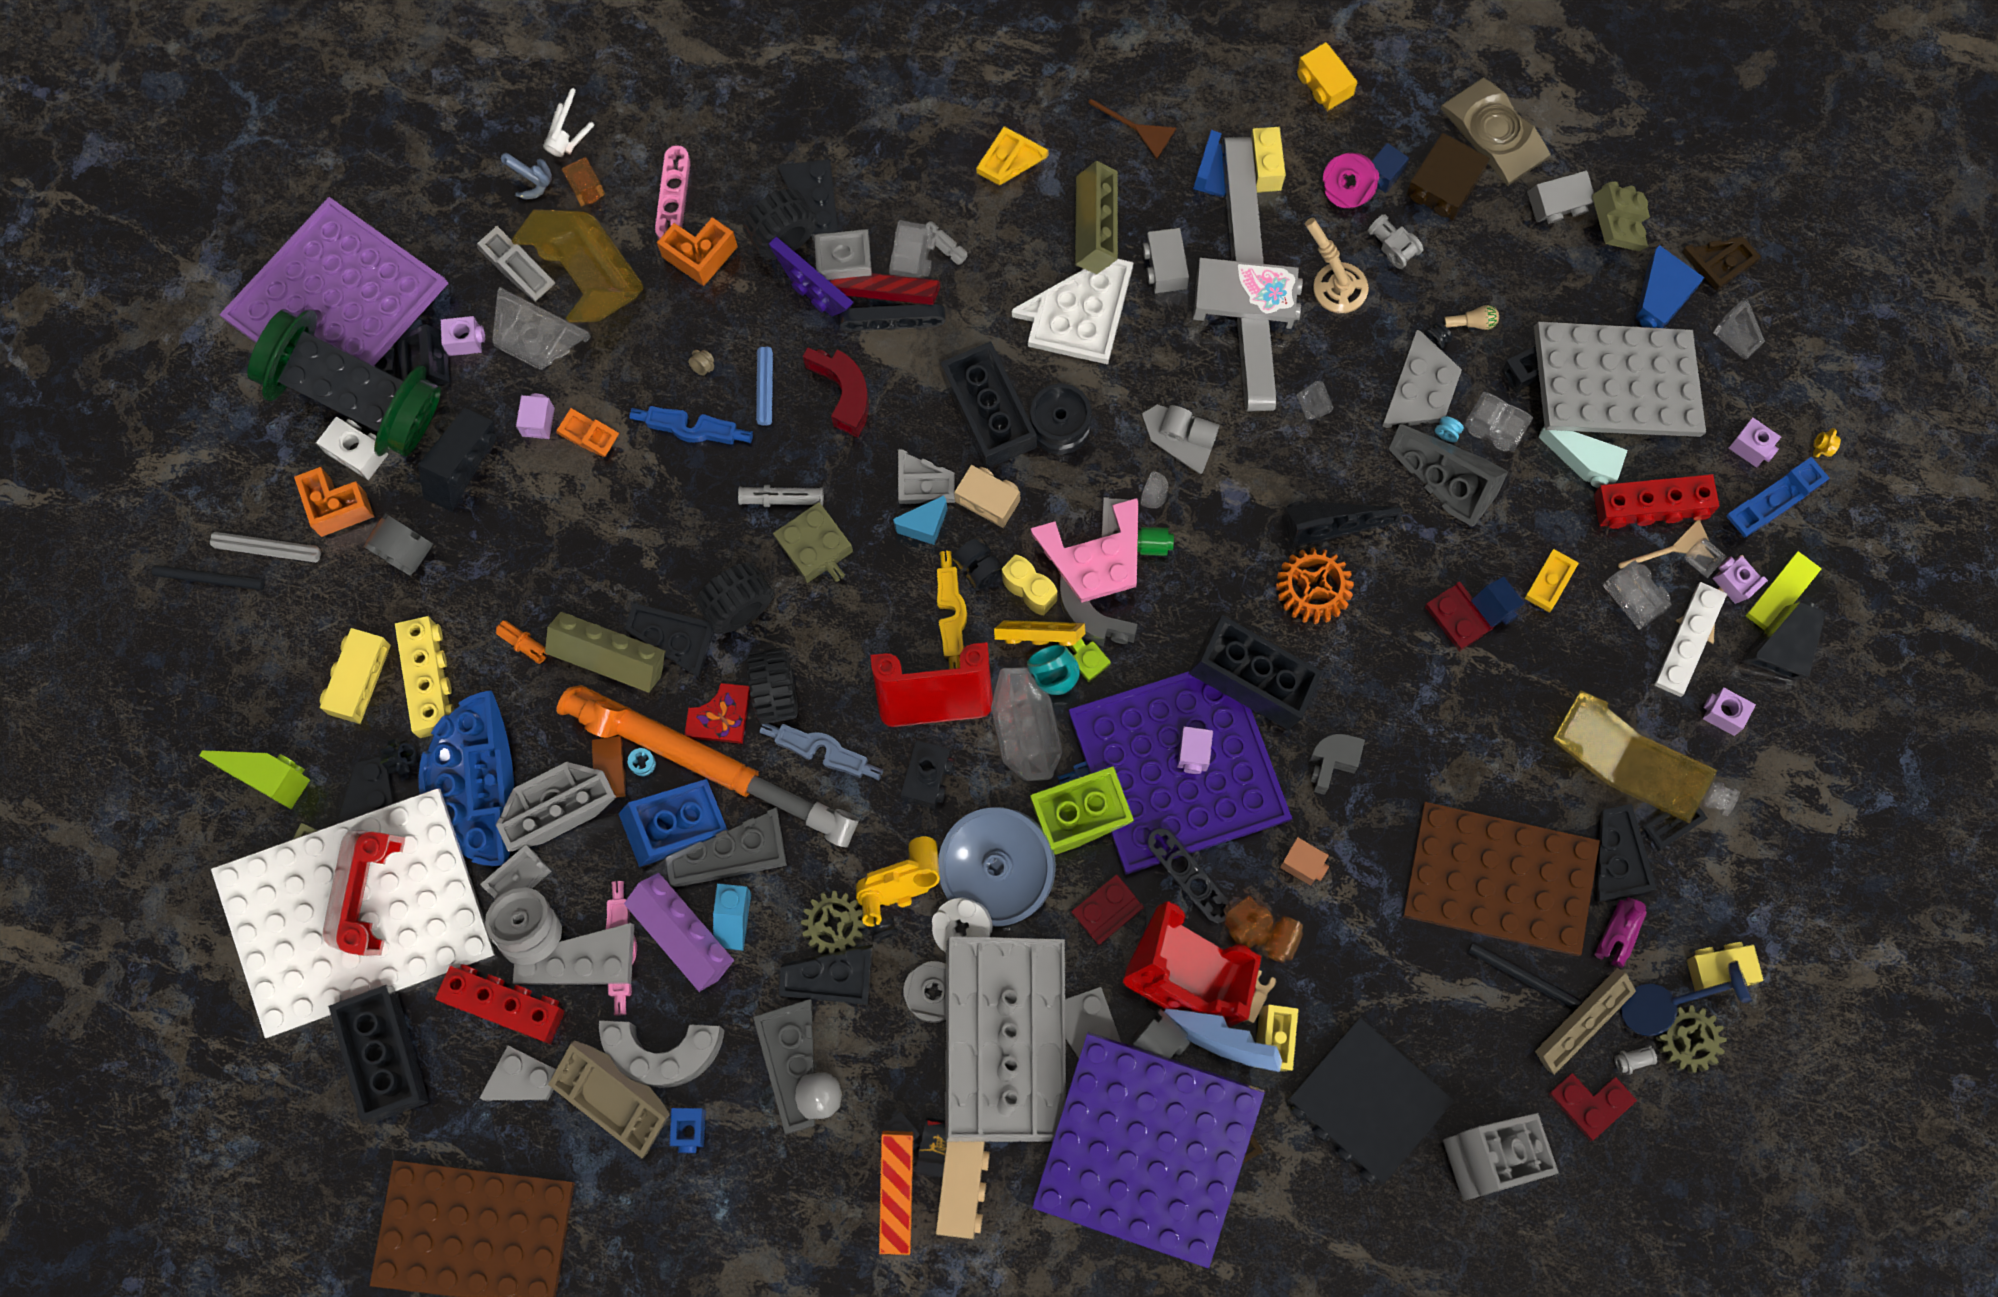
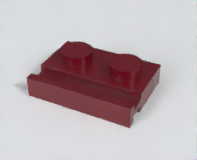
[1425,581,1495,652]
[1071,874,1144,946]

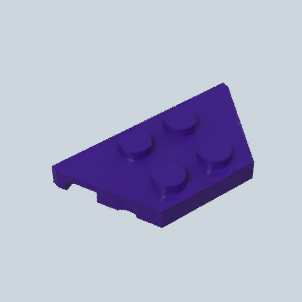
[769,237,853,317]

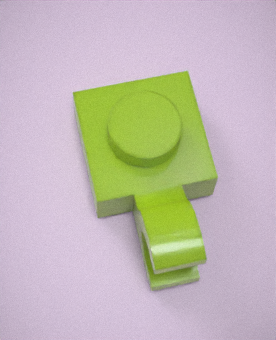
[1069,638,1111,682]

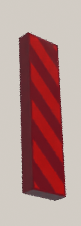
[830,273,940,305]

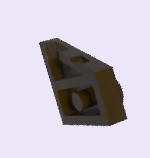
[1682,237,1761,291]

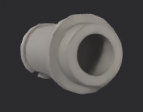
[1615,1045,1657,1075]

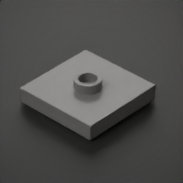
[814,229,872,280]

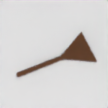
[1089,99,1177,160]

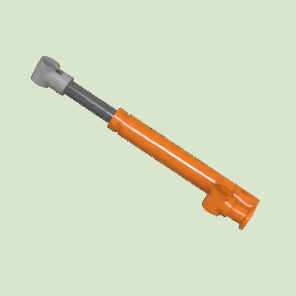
[556,685,859,847]

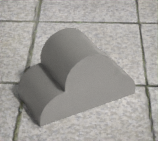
[1443,1113,1559,1201]

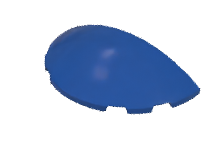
[419,691,514,866]

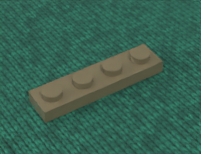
[1535,968,1636,1075]

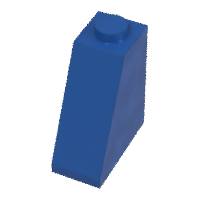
[1635,245,1704,328]

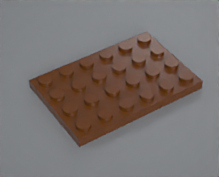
[1402,802,1600,957]
[370,1160,575,1297]

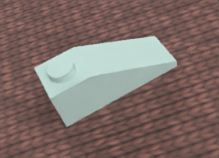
[1539,425,1628,488]

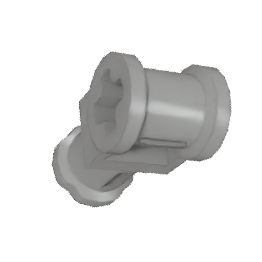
[1368,214,1423,269]

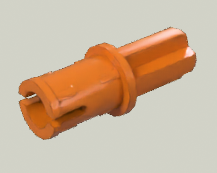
[496,620,548,664]

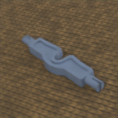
[760,723,884,781]

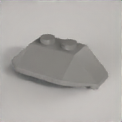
[496,762,616,852]

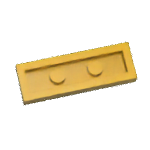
[994,620,1085,646]

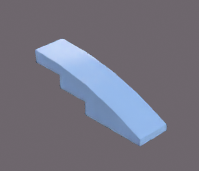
[1165,1008,1282,1072]

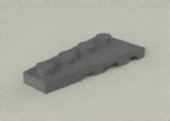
[665,807,787,888]

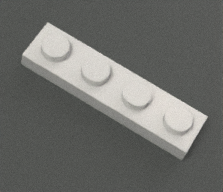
[1654,582,1727,697]

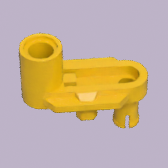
[856,836,940,926]

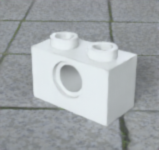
[316,417,388,480]

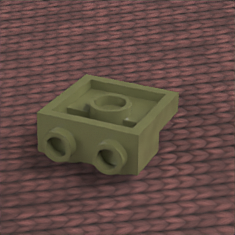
[1592,182,1650,251]

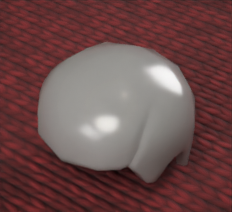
[795,1072,842,1119]

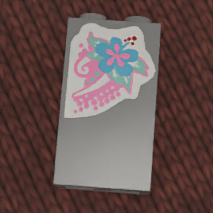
[1193,258,1303,329]

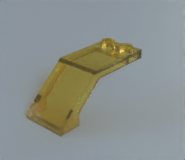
[1553,691,1717,823]

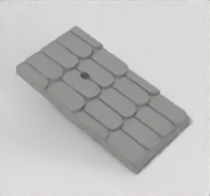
[945,936,1066,1142]

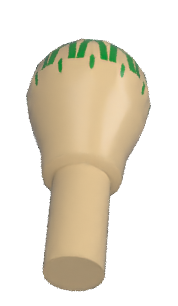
[1445,305,1499,330]

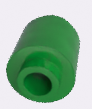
[1137,527,1174,556]

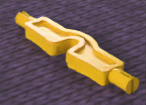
[937,551,967,669]

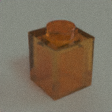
[562,157,605,206]

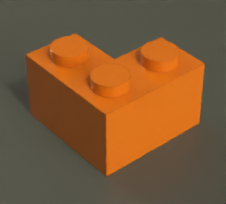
[657,217,738,286]
[294,467,374,537]

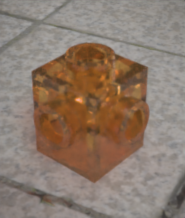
[1225,896,1274,948]

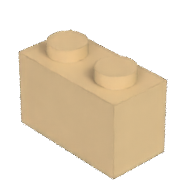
[954,465,1020,528]

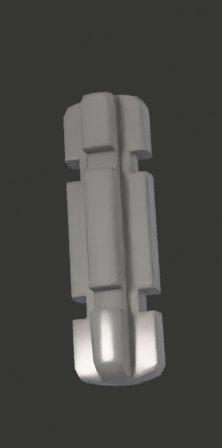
[922,222,967,265]

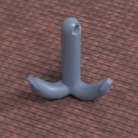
[501,153,552,199]

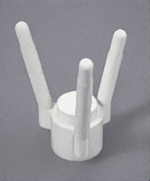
[543,88,594,157]

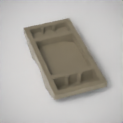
[1441,78,1551,186]
[548,1041,670,1158]

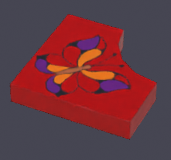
[685,683,750,744]

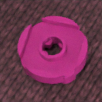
[1323,152,1379,208]

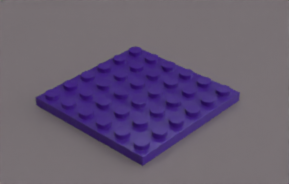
[1068,672,1292,875]
[1033,1032,1265,1268]

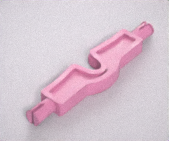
[606,881,637,1015]

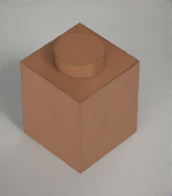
[1280,838,1329,886]

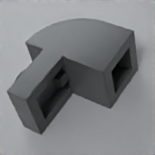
[1309,734,1365,795]

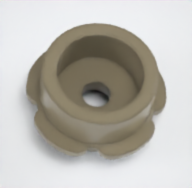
[688,350,714,375]

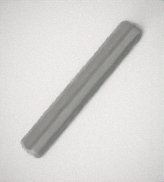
[210,532,321,563]

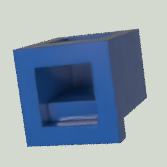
[670,1108,706,1153]

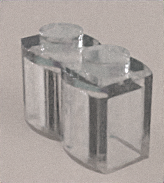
[889,220,937,279]
[1465,392,1533,452]

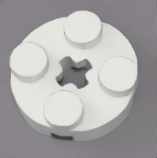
[932,897,993,953]

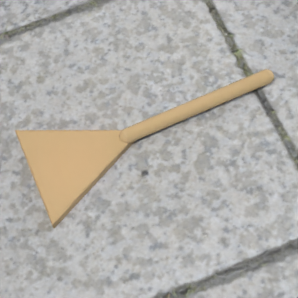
[1618,520,1716,568]

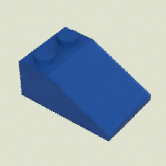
[619,779,728,867]

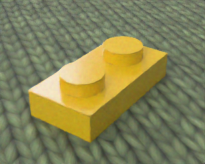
[1524,549,1579,613]

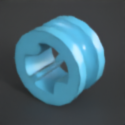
[1435,416,1464,442]
[628,748,656,776]

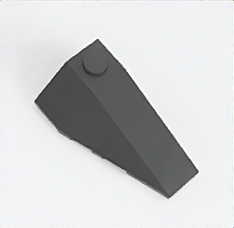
[1389,424,1508,527]

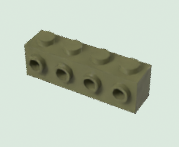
[1075,160,1118,275]
[545,612,665,692]

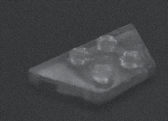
[492,288,591,370]

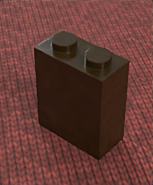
[1406,133,1490,220]

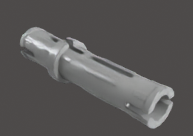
[738,485,824,507]

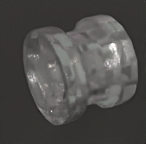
[1704,780,1740,816]

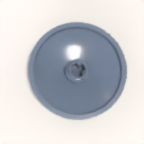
[938,807,1056,926]

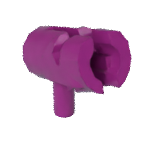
[1594,898,1647,968]

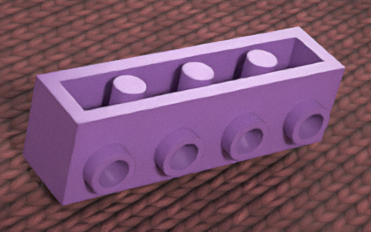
[624,873,734,992]

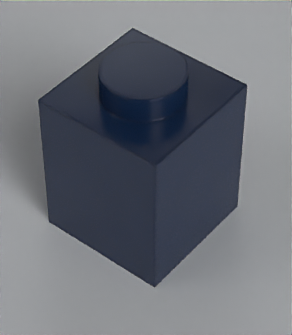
[1371,143,1409,193]
[1471,577,1525,627]

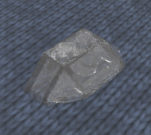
[991,668,1063,781]

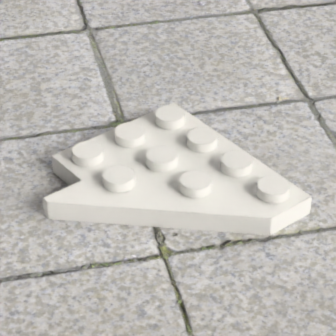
[1012,259,1133,364]

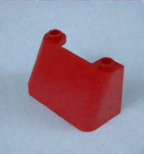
[871,642,993,727]
[322,830,406,956]
[1123,901,1261,1028]

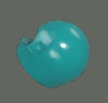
[1027,645,1080,695]

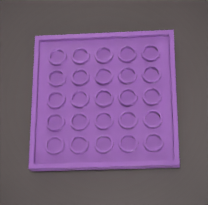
[219,197,448,365]

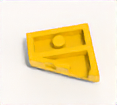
[977,127,1048,185]

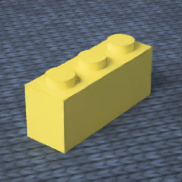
[320,628,391,724]

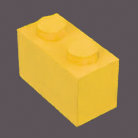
[1297,42,1357,111]

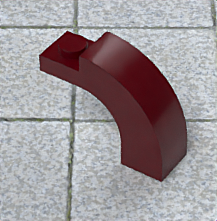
[803,348,869,437]

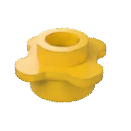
[1813,428,1841,458]

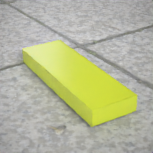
[1746,551,1822,630]

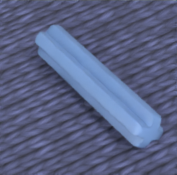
[756,347,773,425]

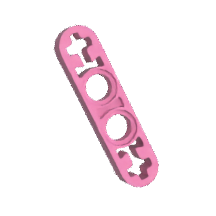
[655,146,690,240]

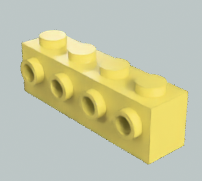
[395,616,454,738]

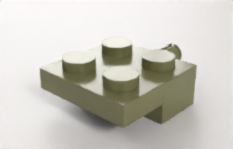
[773,502,853,583]

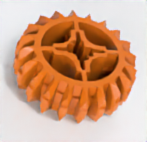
[1276,548,1354,624]

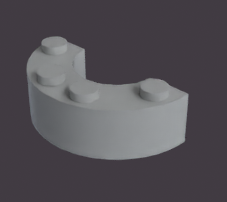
[599,1021,725,1088]

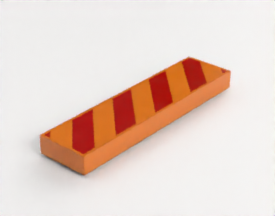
[879,1131,913,1255]

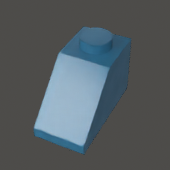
[713,884,751,951]

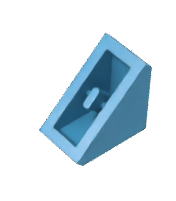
[893,495,948,545]

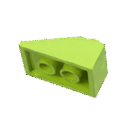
[199,751,310,809]
[1030,766,1134,855]

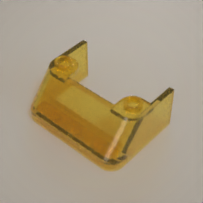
[511,210,643,322]

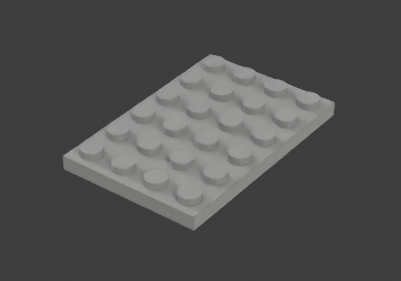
[1534,322,1706,437]

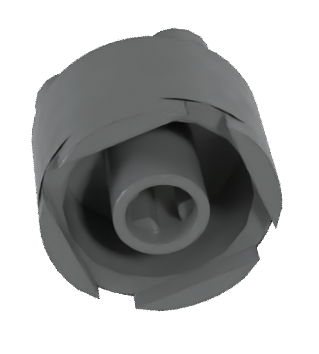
[363,513,434,576]
[1127,1009,1190,1059]

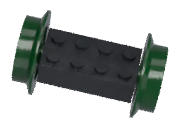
[247,309,441,457]

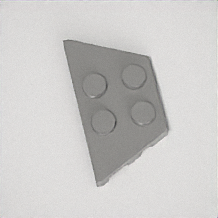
[1382,330,1462,428]

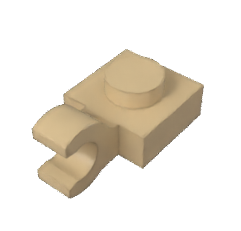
[1243,970,1276,1025]

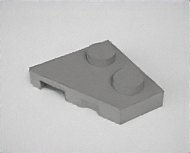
[898,449,955,504]
[480,1046,556,1101]

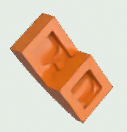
[557,408,619,457]

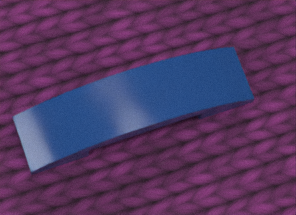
[1726,457,1830,538]

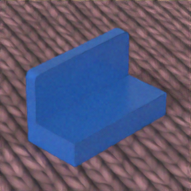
[1193,130,1226,197]

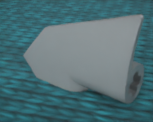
[1142,405,1220,474]

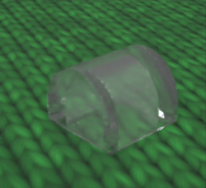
[1297,381,1334,419]
[1141,471,1169,508]
[1684,538,1727,578]

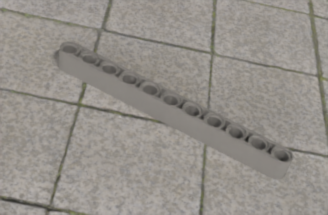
[1222,137,1276,412]

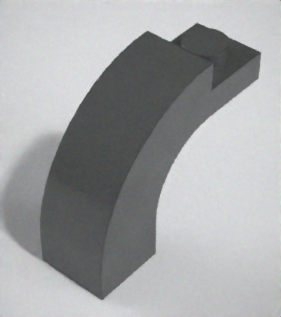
[1060,576,1138,647]

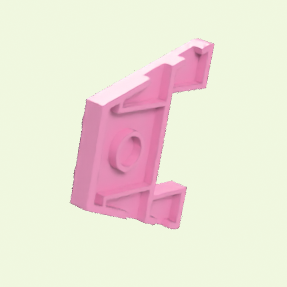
[1031,498,1138,603]

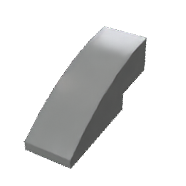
[477,226,555,302]

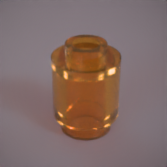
[1265,916,1304,963]

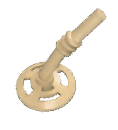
[1305,218,1368,313]

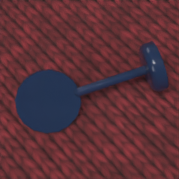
[1622,960,1753,1036]

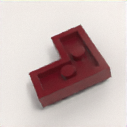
[1548,1073,1637,1141]

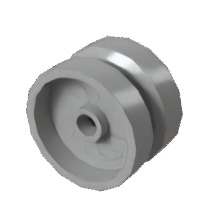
[485,887,562,965]

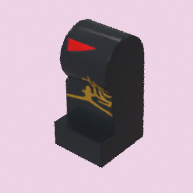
[915,1117,947,1178]

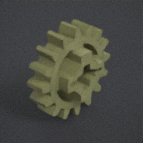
[801,891,866,955]
[1656,1005,1726,1073]

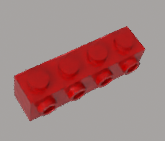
[1594,474,1719,529]
[435,964,565,1045]

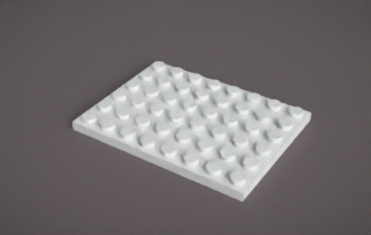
[211,788,496,1038]

